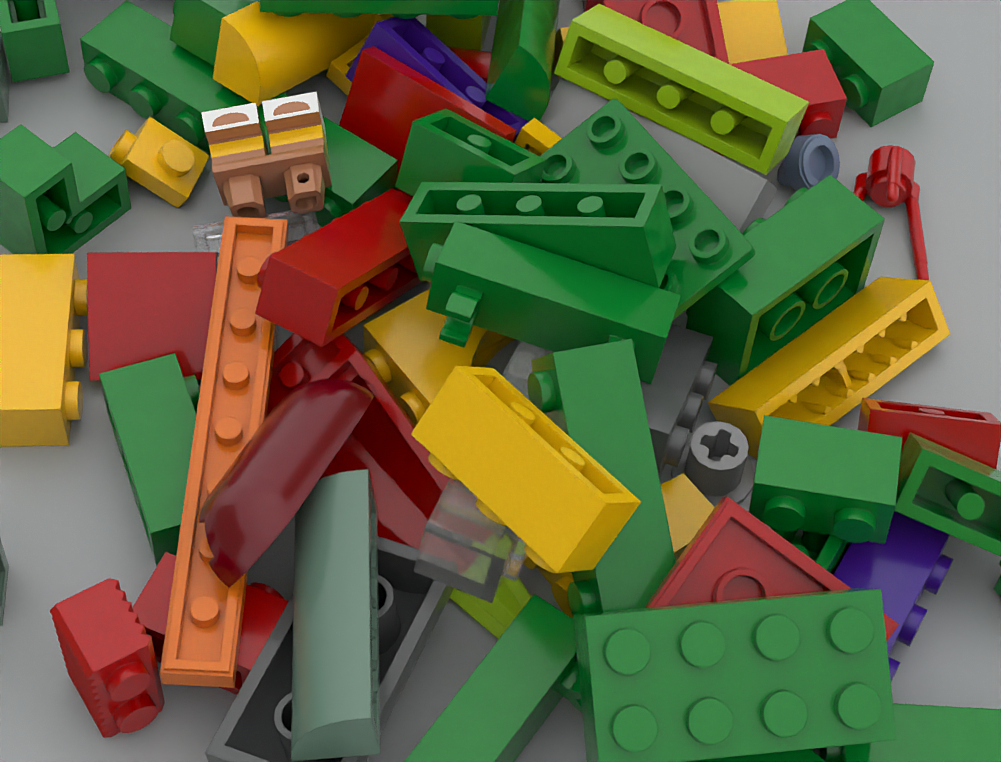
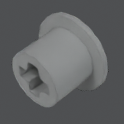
[671,421,755,507]

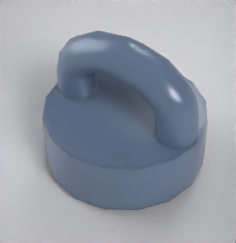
[777,134,840,191]

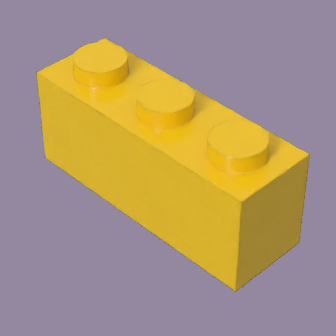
[0,254,88,447]
[411,366,641,573]

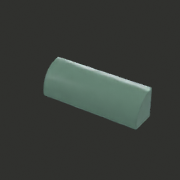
[291,469,381,761]

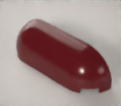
[199,378,374,588]

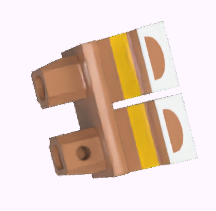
[201,91,332,218]

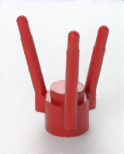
[853,145,929,280]

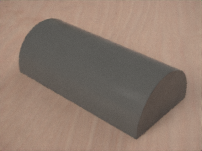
[205,536,460,762]

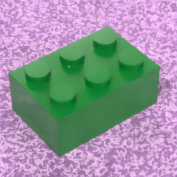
[686,175,885,386]

